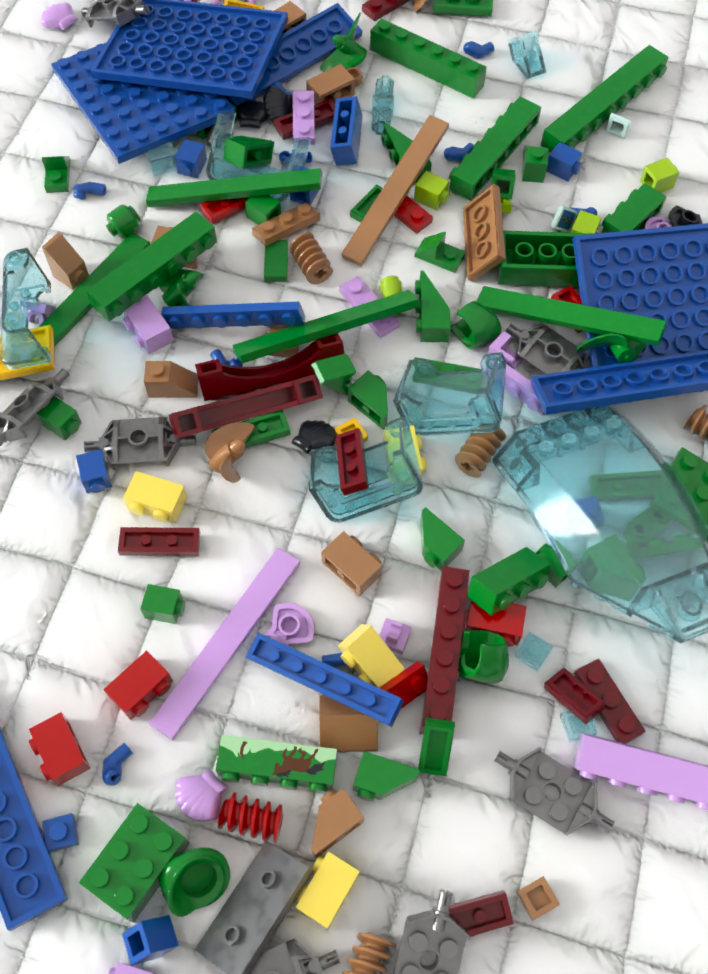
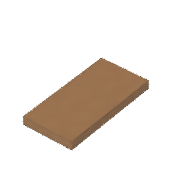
[463,184,506,282]

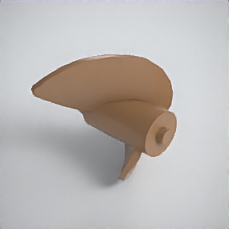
[204,422,254,483]

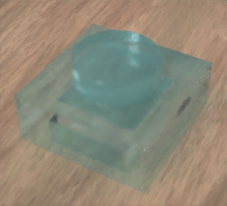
[514,632,553,672]

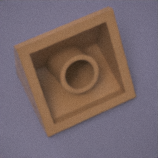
[319,695,378,752]

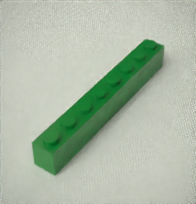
[541,45,669,152]

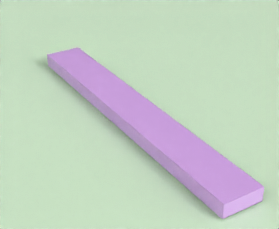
[149,548,300,741]

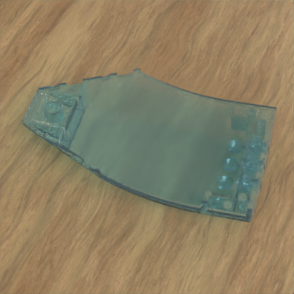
[492,405,708,643]

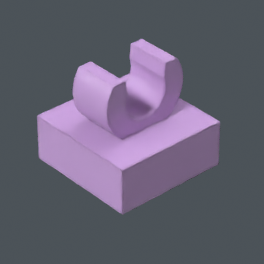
[22,299,56,325]
[379,618,412,655]

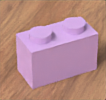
[122,295,174,354]

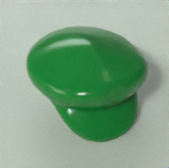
[159,847,230,917]

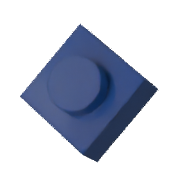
[42,813,79,853]

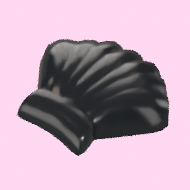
[263,86,293,124]
[235,100,268,129]
[668,205,703,227]
[292,420,336,454]

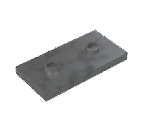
[195,841,314,974]

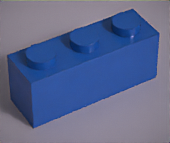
[330,96,363,166]

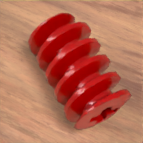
[218,792,284,844]

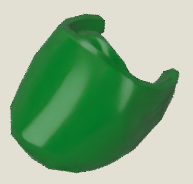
[451,301,502,350]
[458,630,509,684]

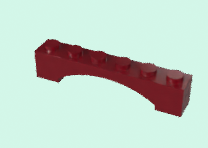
[195,333,345,401]
[168,374,323,439]
[419,566,470,735]

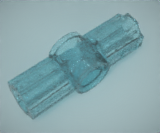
[372,75,394,135]

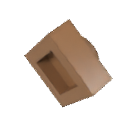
[516,876,560,921]

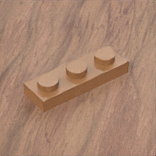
[252,202,320,247]

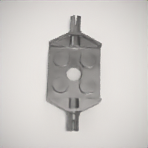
[81,0,150,28]
[505,323,587,374]
[0,368,70,446]
[84,417,196,470]
[494,747,615,836]
[393,889,470,974]
[249,938,340,974]

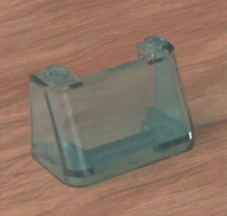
[0,248,51,369]
[393,352,506,436]
[309,416,423,523]

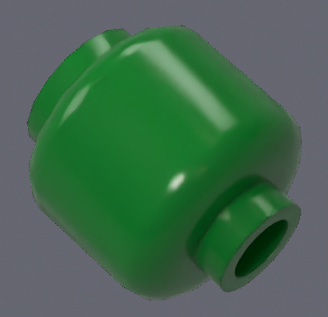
[106,205,141,239]

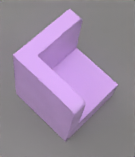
[486,331,523,370]

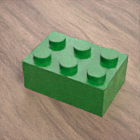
[79,803,190,923]

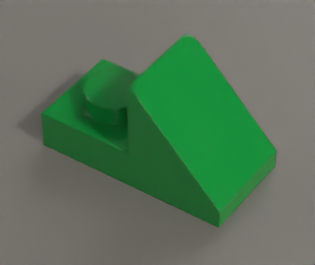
[42,156,70,193]
[414,232,465,273]
[311,354,356,395]

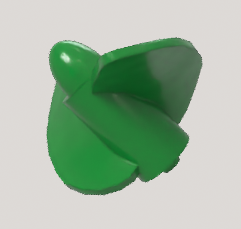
[320,12,367,72]
[159,269,204,306]
[576,333,646,363]

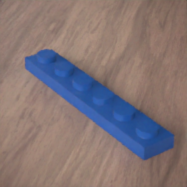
[161,301,306,329]
[246,633,404,727]

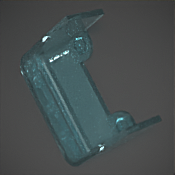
[206,112,311,203]

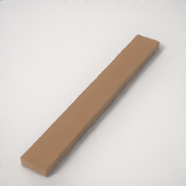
[341,115,449,267]

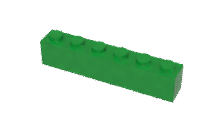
[370,18,487,99]
[449,96,542,201]
[86,212,217,322]

